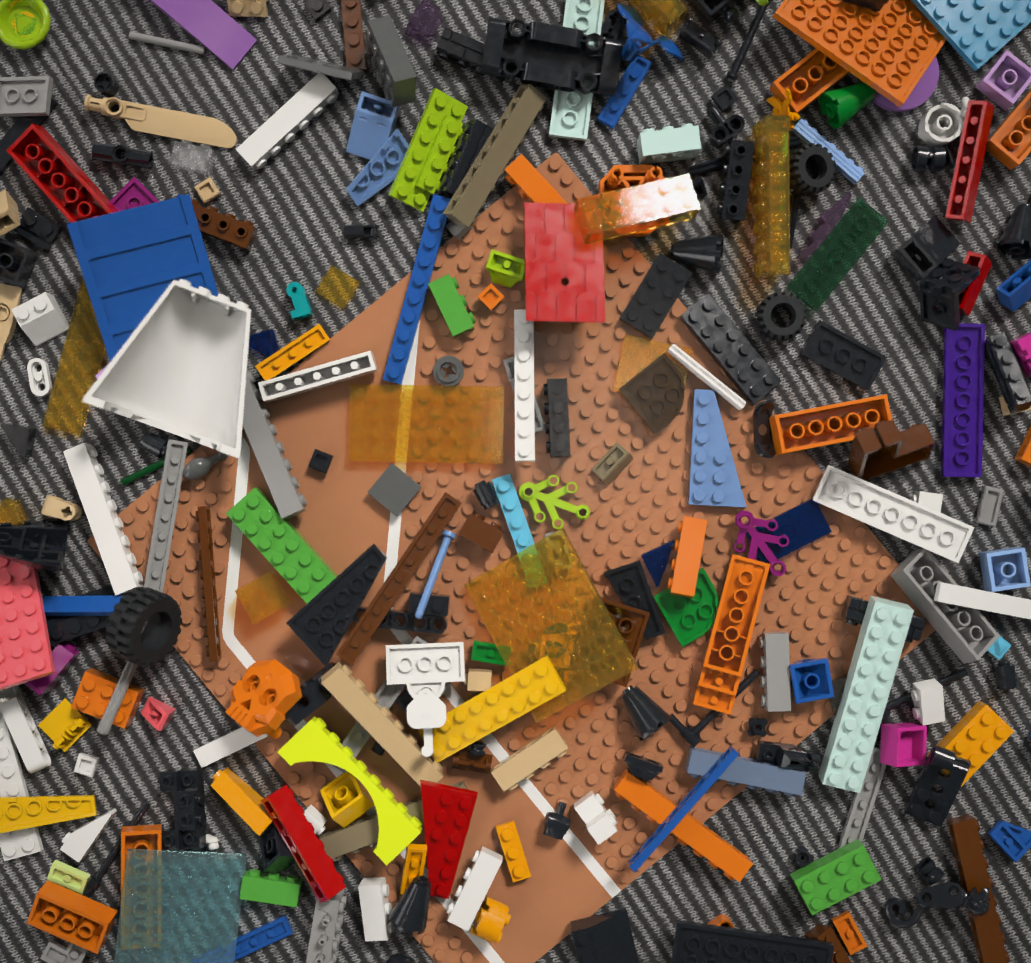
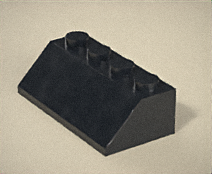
[46,585,116,645]

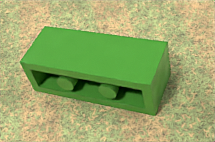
[428,274,476,338]
[239,869,303,907]

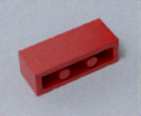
[959,251,992,316]

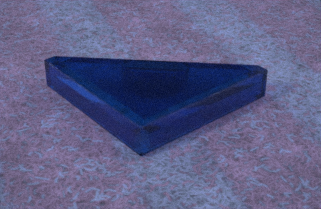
[248,329,280,357]
[641,540,675,587]

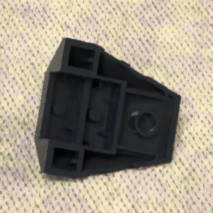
[0,519,69,571]

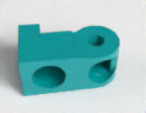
[286,282,313,321]

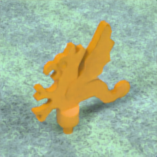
[766,88,800,131]

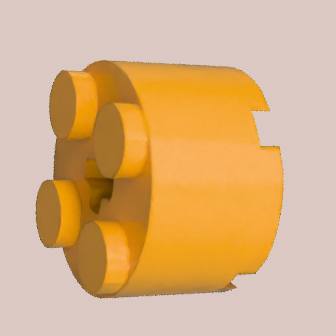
[470,896,511,944]

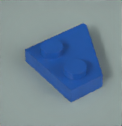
[987,820,1031,863]

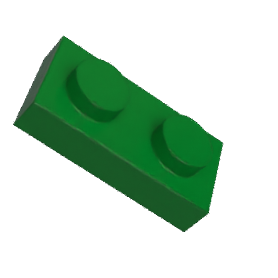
[471,640,512,666]

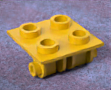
[38,698,92,752]

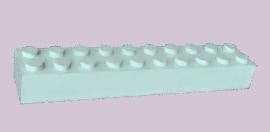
[818,596,914,793]

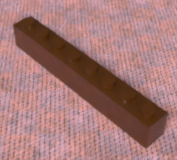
[947,814,1010,963]

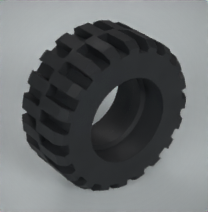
[106,587,182,666]

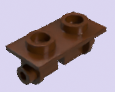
[452,750,493,774]

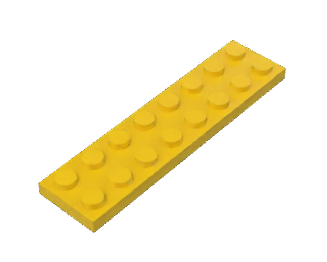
[418,655,567,762]

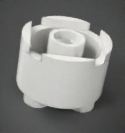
[918,103,964,147]

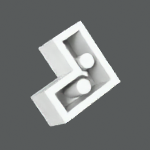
[574,790,618,845]

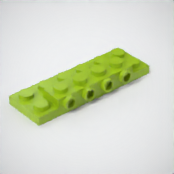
[388,88,468,212]

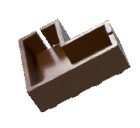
[848,420,935,481]

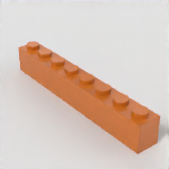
[613,768,753,883]

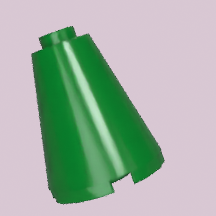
[819,83,876,129]

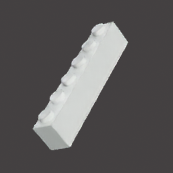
[236,73,339,170]
[258,351,378,403]

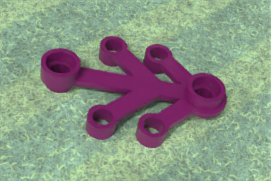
[734,510,789,576]

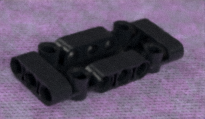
[481,17,623,97]

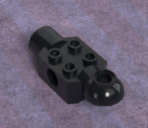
[285,662,335,727]

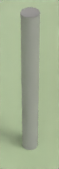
[129,31,206,55]

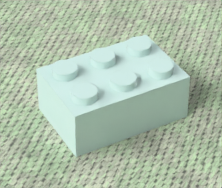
[637,124,701,165]

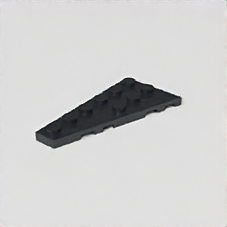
[286,543,387,667]

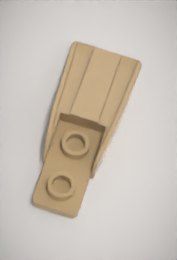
[0,283,22,361]

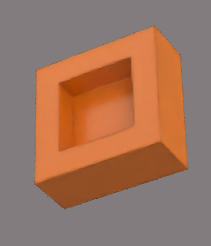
[477,283,505,311]

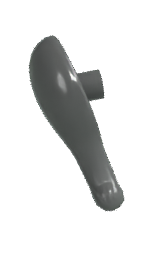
[183,451,228,481]

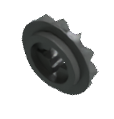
[433,356,464,387]

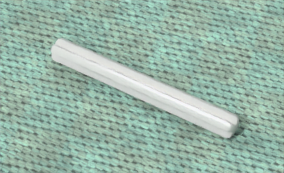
[667,344,746,410]

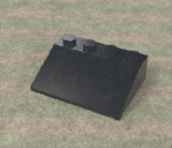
[570,908,639,963]

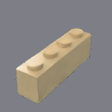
[491,725,568,791]

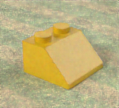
[320,771,375,828]

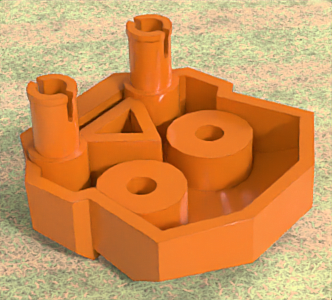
[598,165,669,237]
[225,659,302,739]

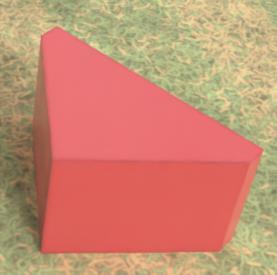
[141,696,176,731]

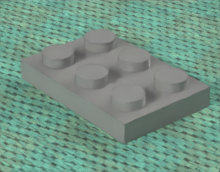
[0,76,53,117]

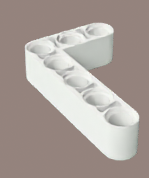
[0,685,51,774]

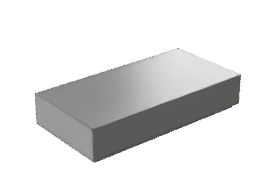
[975,485,1004,527]

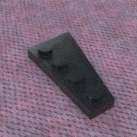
[603,560,665,639]

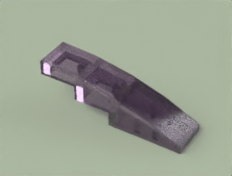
[797,192,852,262]

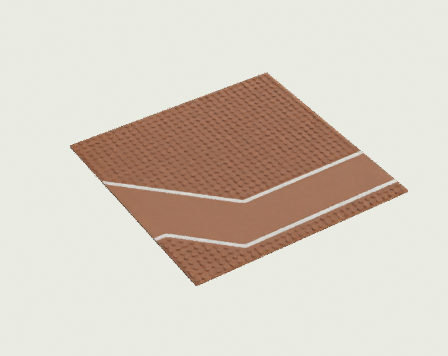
[88,153,935,963]

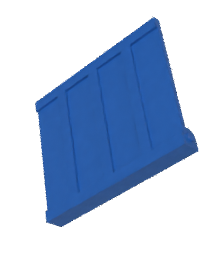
[67,194,219,362]

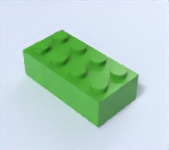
[790,839,882,916]

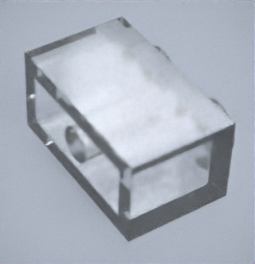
[170,140,216,176]

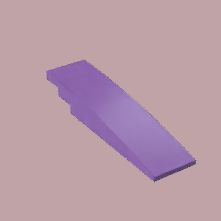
[149,0,258,70]

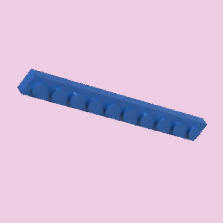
[383,194,451,385]

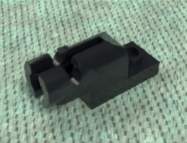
[754,740,821,773]

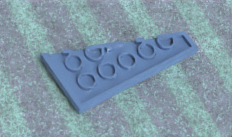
[688,389,746,507]

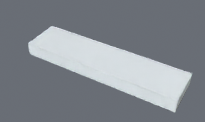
[193,727,269,768]

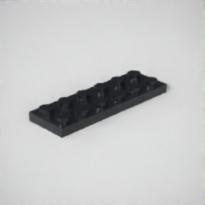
[679,293,781,406]

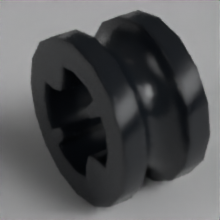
[468,742,487,755]

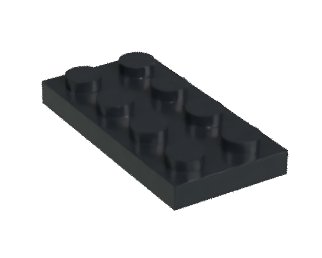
[619,253,692,339]
[800,320,887,391]

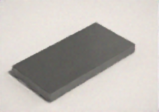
[278,54,364,80]

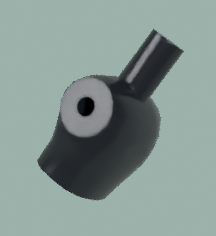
[543,802,571,840]

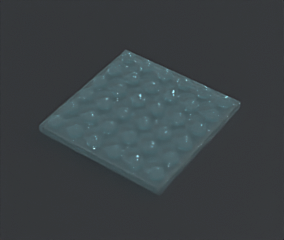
[114,849,246,963]

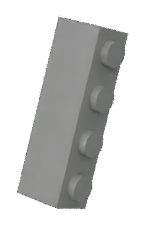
[759,631,791,712]

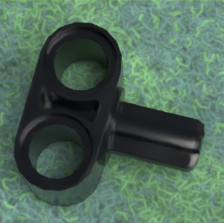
[707,106,745,148]

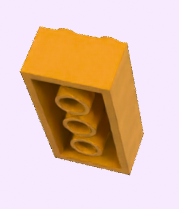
[926,701,1014,787]

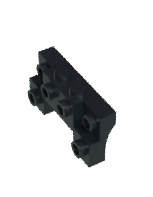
[160,769,206,850]

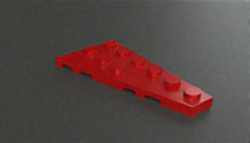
[421,780,478,899]

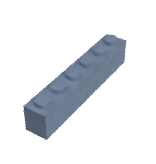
[685,746,806,797]

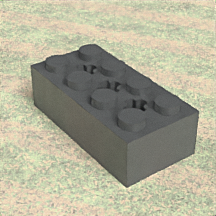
[365,16,417,107]

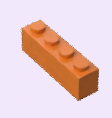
[504,154,568,204]
[667,516,707,599]

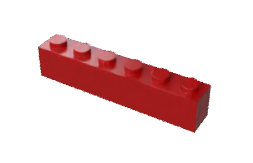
[945,100,994,223]
[261,785,346,903]

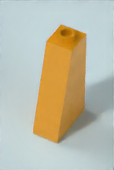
[210,767,272,836]

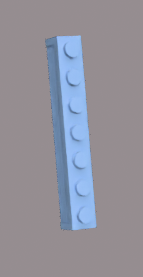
[791,119,865,185]

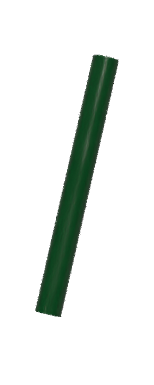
[121,446,193,486]

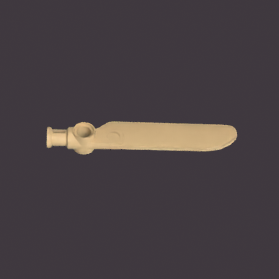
[84,94,237,149]

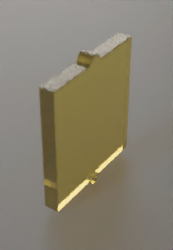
[315,265,360,309]

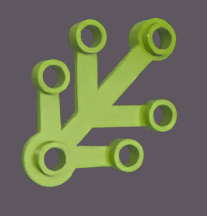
[519,475,590,529]

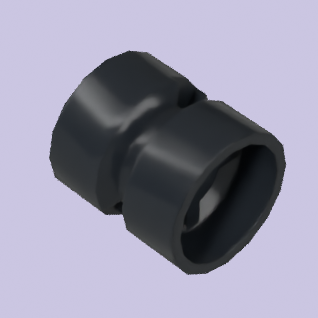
[911,145,946,172]

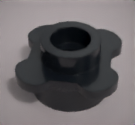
[748,717,768,737]
[791,846,814,869]

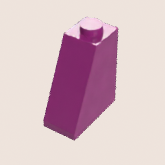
[25,641,80,695]

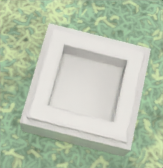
[74,752,99,777]

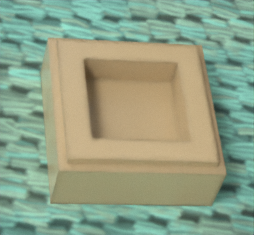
[194,177,222,205]

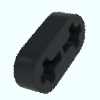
[600,10,623,40]

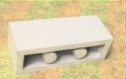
[358,877,394,941]

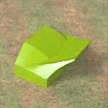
[486,249,525,288]

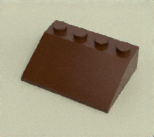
[570,594,650,687]

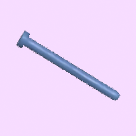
[415,530,456,619]

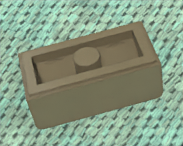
[591,443,633,486]

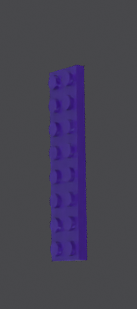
[941,323,985,477]

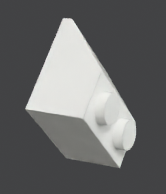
[11,292,71,346]

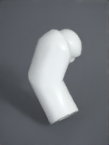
[206,834,219,850]

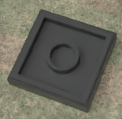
[368,463,422,517]

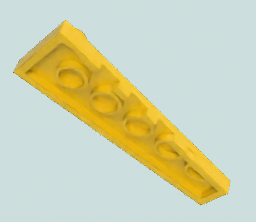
[0,795,97,833]

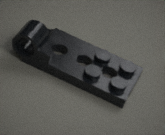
[904,745,971,827]

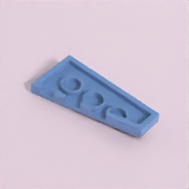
[346,129,409,206]

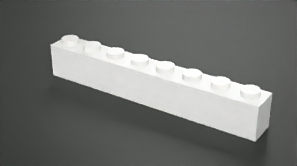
[63,443,143,595]

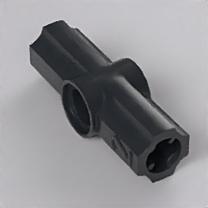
[91,142,154,169]

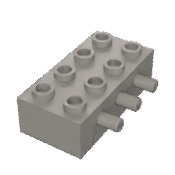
[306,889,347,963]

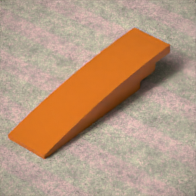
[693,554,770,715]

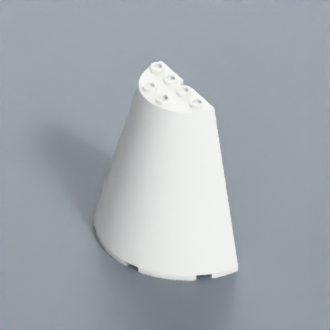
[82,279,251,458]

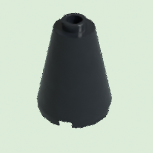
[997,203,1031,260]
[670,234,724,274]
[621,685,672,741]
[388,876,432,935]

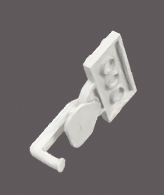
[386,642,465,757]

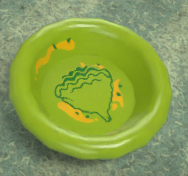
[0,0,51,50]

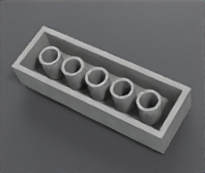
[890,548,1000,664]

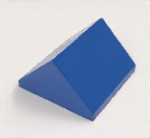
[789,658,834,704]

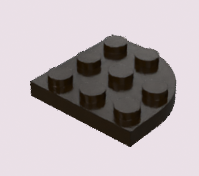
[619,353,685,434]

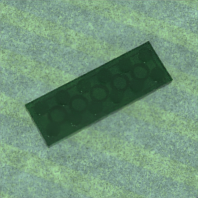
[786,197,889,311]

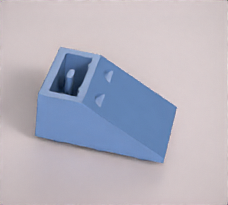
[346,91,401,160]

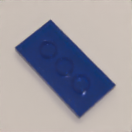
[746,498,832,564]

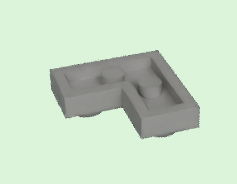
[40,939,89,963]

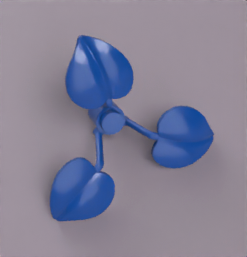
[616,2,684,62]

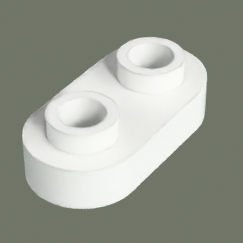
[27,358,52,397]

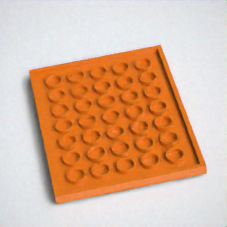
[773,0,946,107]

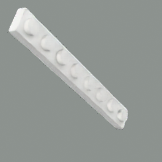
[514,309,535,462]

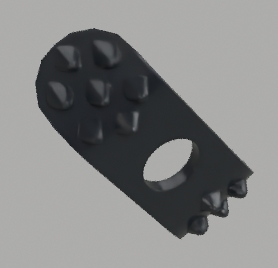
[753,401,775,458]

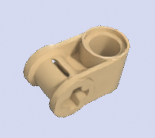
[41,495,82,521]

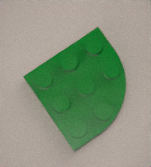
[653,567,718,647]

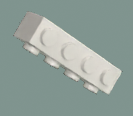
[446,846,503,931]

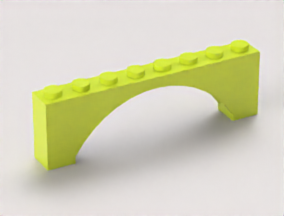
[278,716,422,865]

